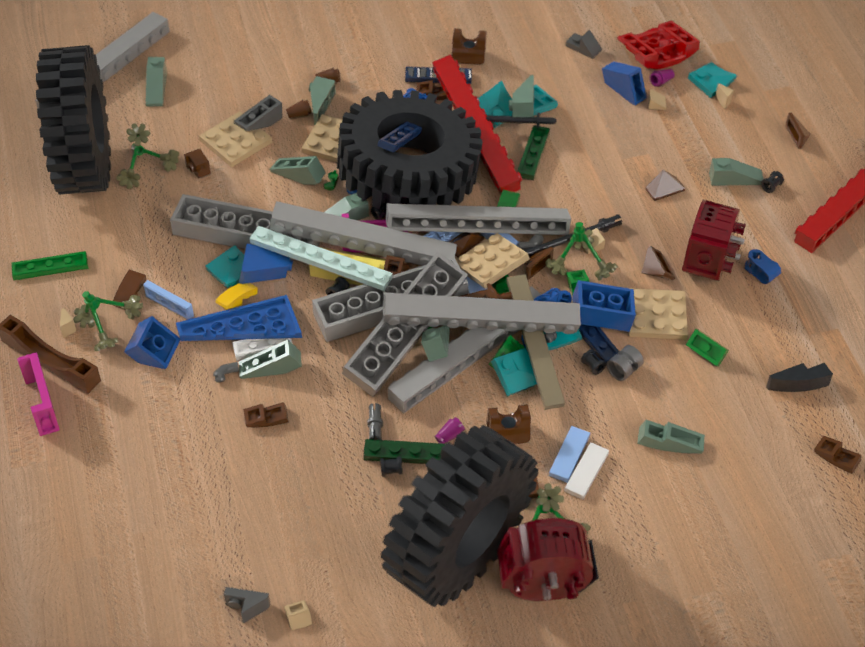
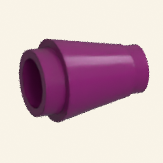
[650,69,675,87]
[434,417,465,444]

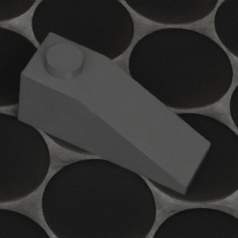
[234,95,283,131]

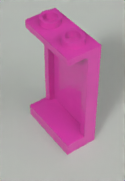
[17,352,60,436]

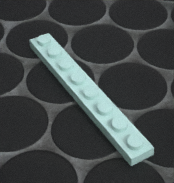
[249,226,393,291]

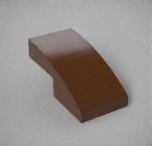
[416,80,449,100]
[113,269,147,310]
[243,402,289,428]
[814,435,862,474]

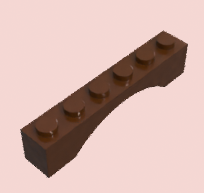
[0,315,101,394]

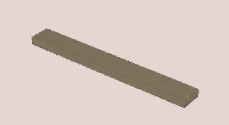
[507,274,565,410]

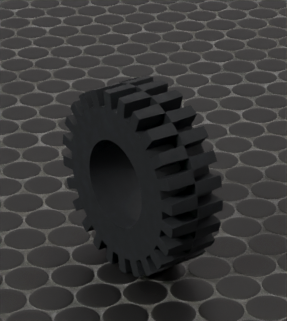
[36,45,111,195]
[337,90,483,209]
[381,425,538,607]

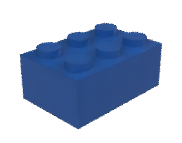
[572,280,636,332]

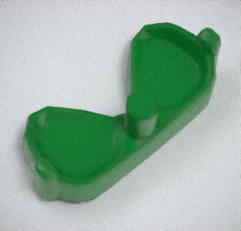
[323,170,338,191]

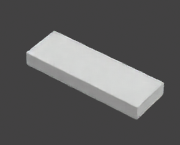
[232,338,293,361]
[564,442,609,500]

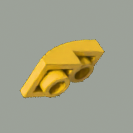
[215,283,258,310]

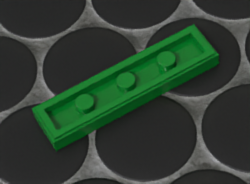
[11,251,88,281]

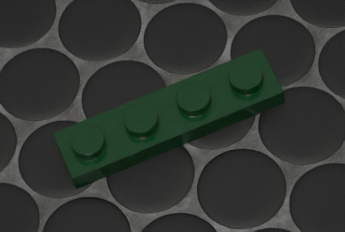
[517,125,550,181]
[363,439,445,464]

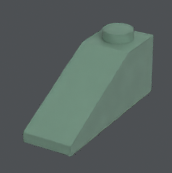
[146,57,167,106]
[509,75,534,117]
[309,76,336,125]
[269,156,326,185]
[709,158,764,186]
[324,193,369,221]
[421,326,450,362]
[239,340,302,379]

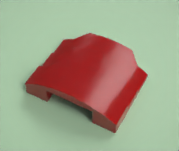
[617,20,700,69]

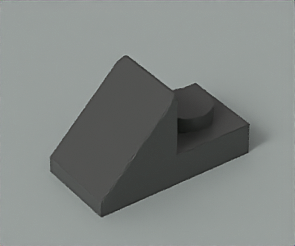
[566,30,602,59]
[224,587,270,623]

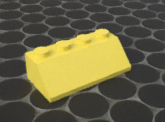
[309,247,386,285]

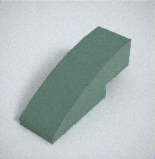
[637,419,705,453]

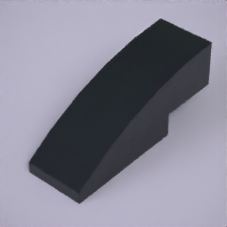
[766,362,833,392]

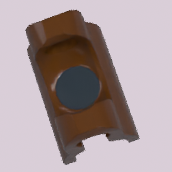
[452,28,487,65]
[486,404,531,444]

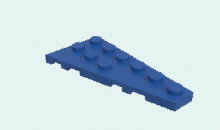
[176,295,302,341]

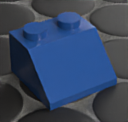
[124,316,180,369]

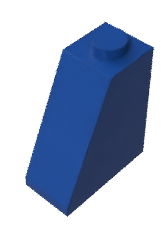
[602,61,647,105]
[239,244,293,284]

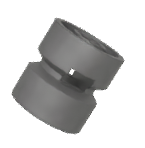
[607,345,644,381]

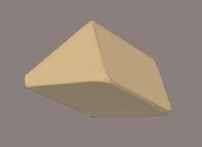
[715,84,734,109]
[648,89,666,110]
[582,228,605,254]
[60,308,76,338]
[284,600,312,630]

